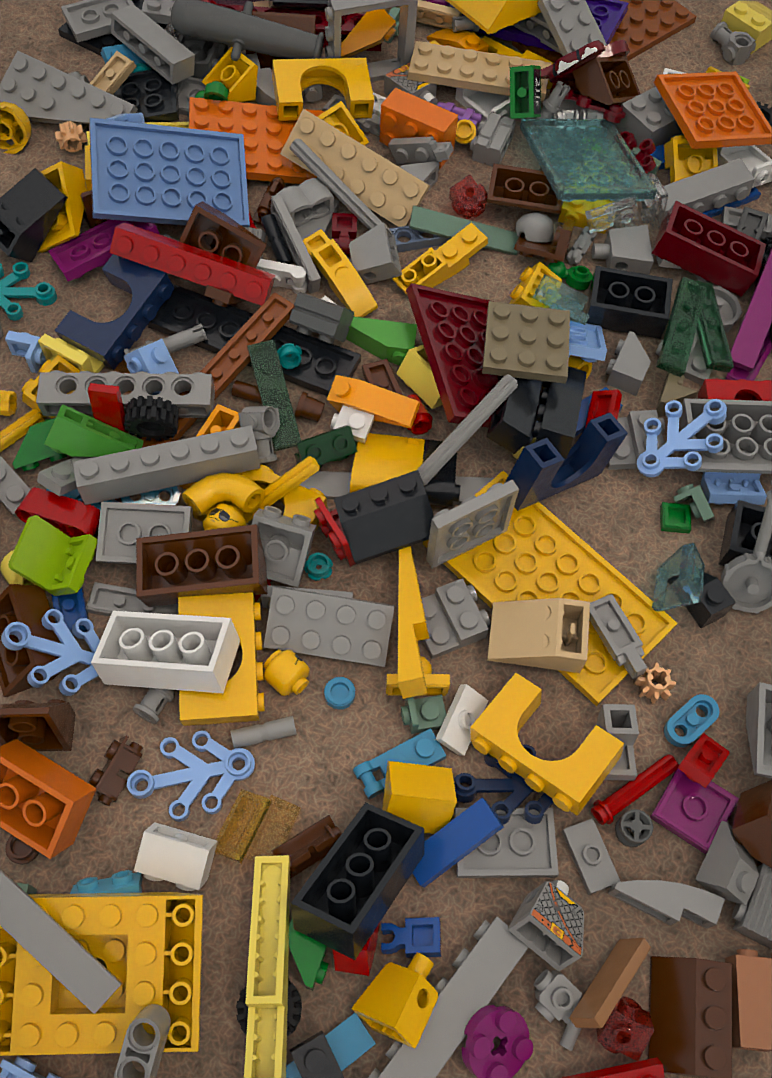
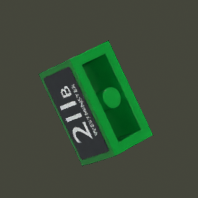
[510,65,541,119]

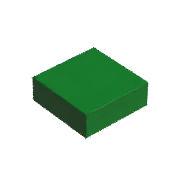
[660,502,691,534]

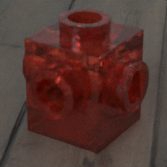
[449,175,488,220]
[596,996,654,1061]

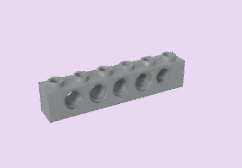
[36,370,215,418]

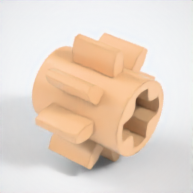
[55,121,87,152]
[634,663,676,704]

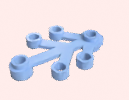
[637,399,727,477]
[1,609,100,696]
[127,730,255,822]

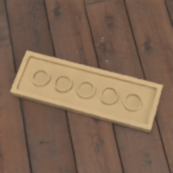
[407,41,551,101]
[280,108,430,227]

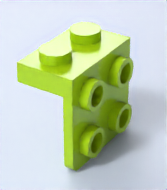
[8,515,98,596]

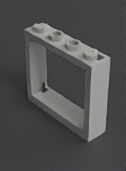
[325,0,418,82]

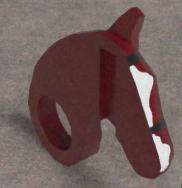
[541,39,630,83]

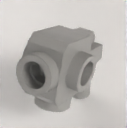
[534,969,582,1051]

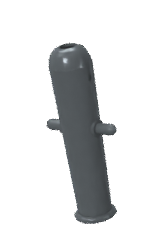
[171,0,325,61]

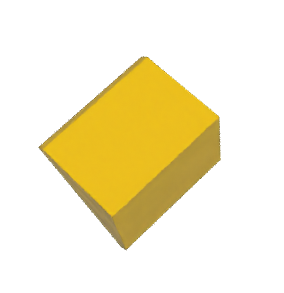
[201,47,258,102]
[382,761,457,834]

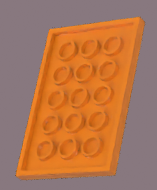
[189,97,327,187]

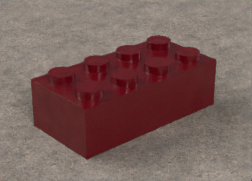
[652,201,766,297]

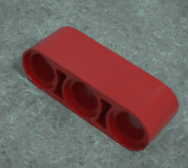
[15,487,100,538]

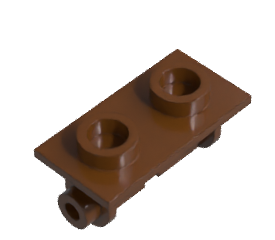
[252,177,285,224]
[88,735,143,806]
[272,815,342,879]

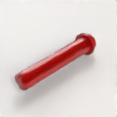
[591,754,679,825]

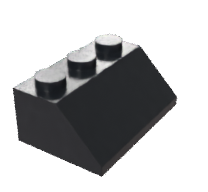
[334,470,434,564]

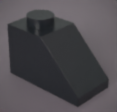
[667,567,736,628]

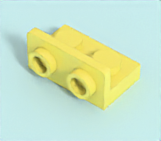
[38,333,105,373]

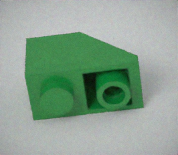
[12,417,67,471]
[289,919,330,991]

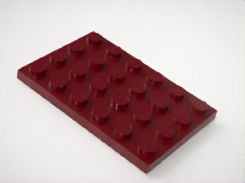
[406,283,535,428]

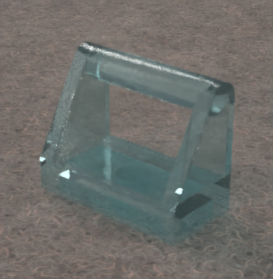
[652,543,705,611]

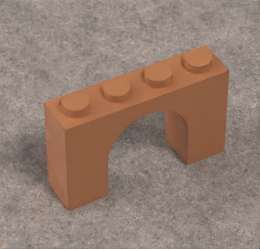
[725,949,772,1052]

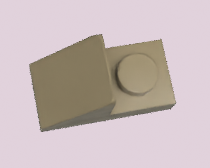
[656,361,698,418]

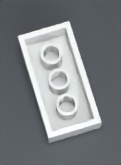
[91,611,240,694]

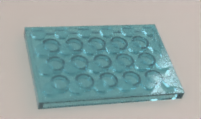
[520,119,657,202]

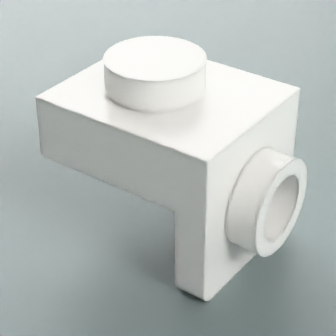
[330,405,374,444]

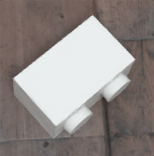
[134,822,218,891]

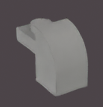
[596,704,639,781]

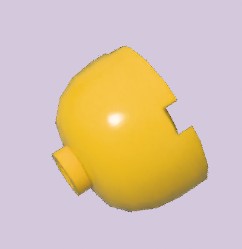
[0,101,31,154]

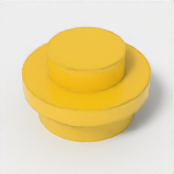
[455,119,477,144]

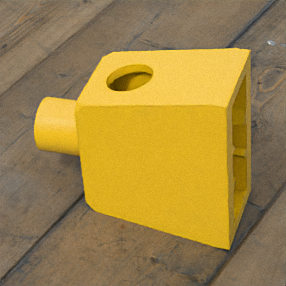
[351,952,438,1049]

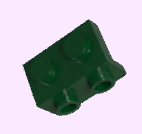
[294,425,358,468]

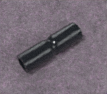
[261,214,293,264]

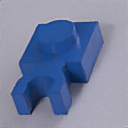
[381,917,441,958]

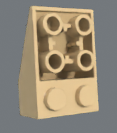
[487,598,590,673]

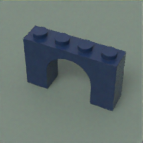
[54,254,174,370]
[505,413,628,511]

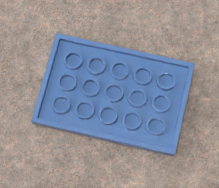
[89,118,250,228]

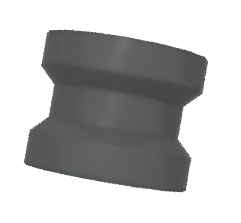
[615,809,653,847]

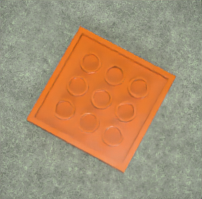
[654,71,772,149]

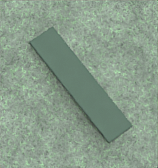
[409,205,519,255]

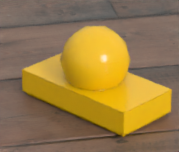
[386,656,450,696]

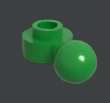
[195,81,229,101]
[547,261,593,290]

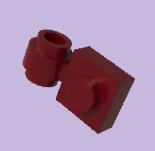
[332,213,357,257]

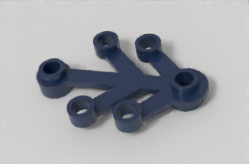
[454,744,554,825]

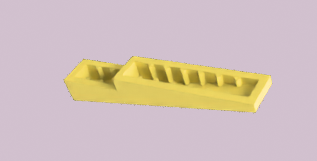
[244,855,290,1078]

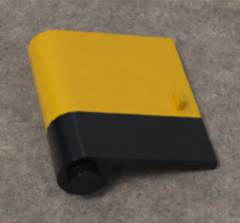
[350,433,461,507]

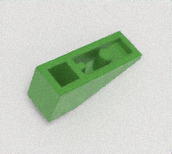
[346,317,417,365]
[44,404,144,457]

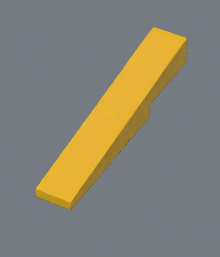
[398,546,429,699]

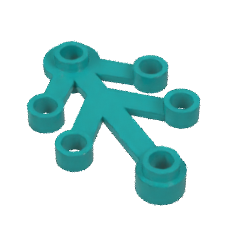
[0,262,57,321]

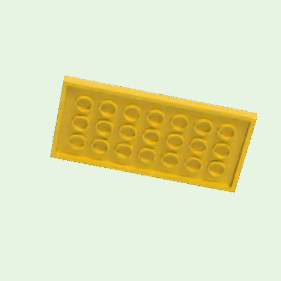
[423,471,678,707]

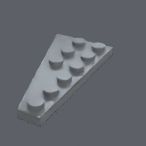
[0,51,138,126]

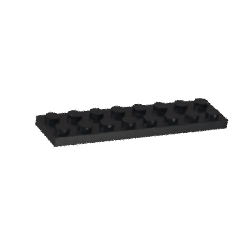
[148,284,361,396]

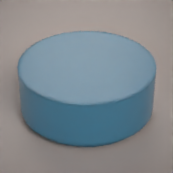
[324,677,355,710]

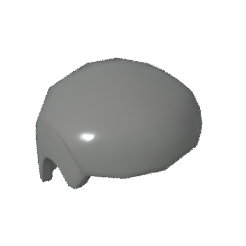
[515,212,553,242]

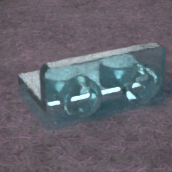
[532,274,590,325]

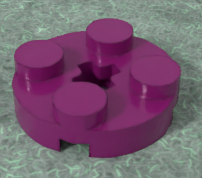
[461,1005,533,1078]

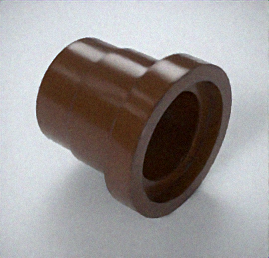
[294,391,325,422]

